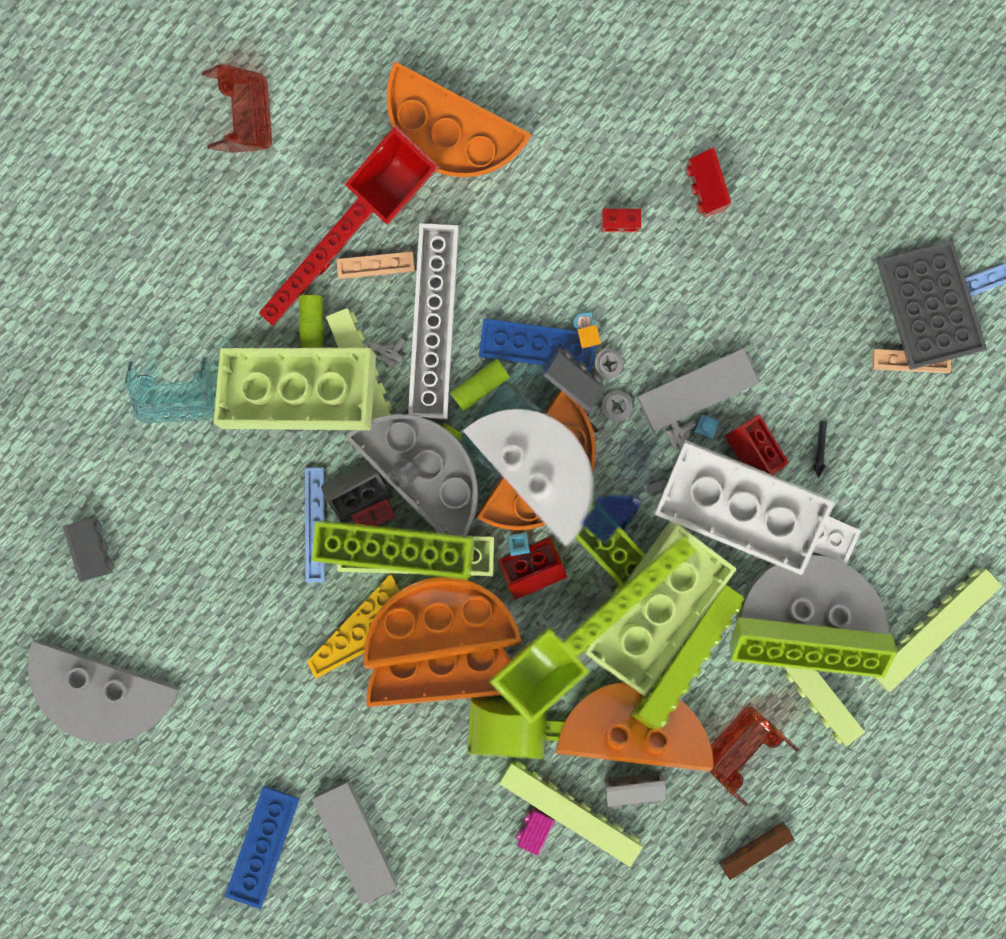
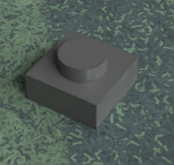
[646,479,666,497]

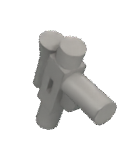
[369,337,406,368]
[665,420,696,450]

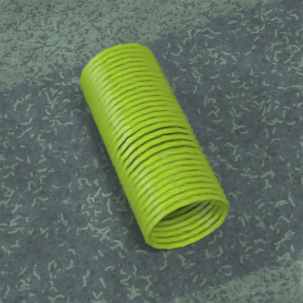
[298,295,324,348]
[450,359,510,412]

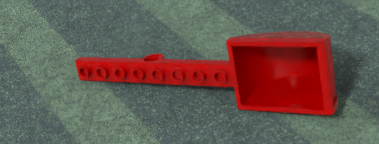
[259,126,440,326]

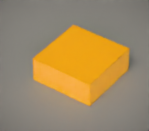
[577,325,601,349]

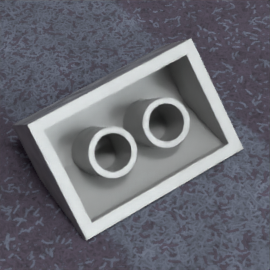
[604,773,665,809]

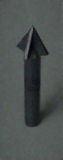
[813,421,827,478]

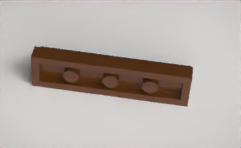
[718,822,794,880]

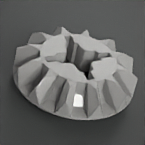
[593,348,622,379]
[602,391,633,421]

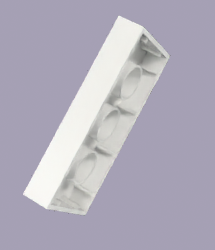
[655,440,834,575]

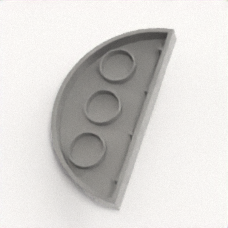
[345,414,478,536]
[736,555,889,634]
[28,640,181,743]

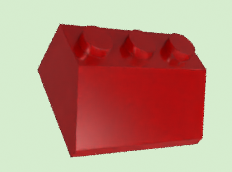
[685,147,731,218]
[724,414,789,475]
[498,537,568,600]

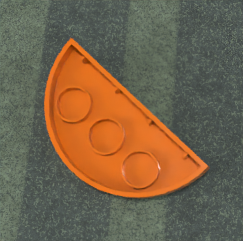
[387,62,533,178]
[475,389,596,530]
[364,577,521,669]
[366,648,511,708]
[555,682,713,772]

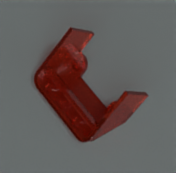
[202,64,272,153]
[710,707,799,806]

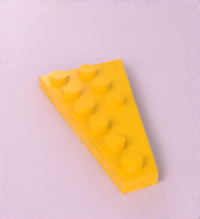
[307,574,400,679]

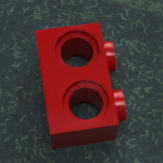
[601,208,641,232]
[352,499,396,526]

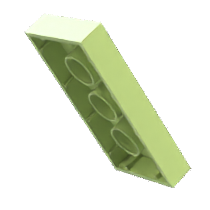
[213,348,376,430]
[583,521,736,696]

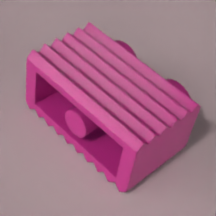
[515,807,555,856]

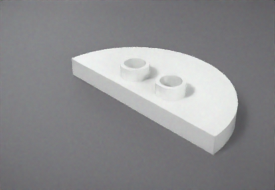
[463,409,593,546]

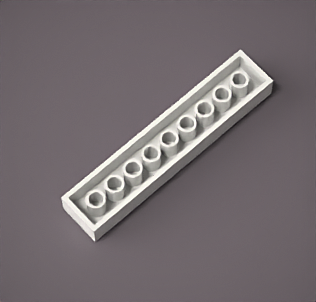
[408,223,459,420]

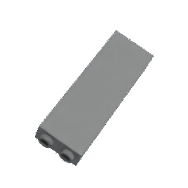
[637,348,760,432]
[312,779,398,905]

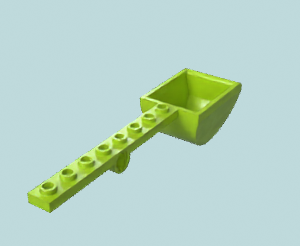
[489,535,697,723]
[467,697,565,759]

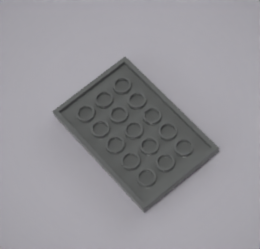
[877,241,987,370]

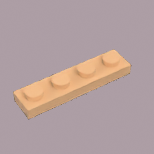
[336,252,415,279]
[872,349,951,373]

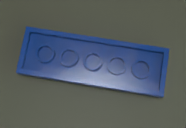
[478,319,596,373]
[224,785,300,909]

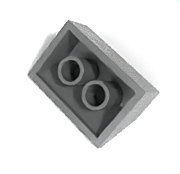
[543,347,603,412]
[321,461,393,523]
[63,518,114,582]

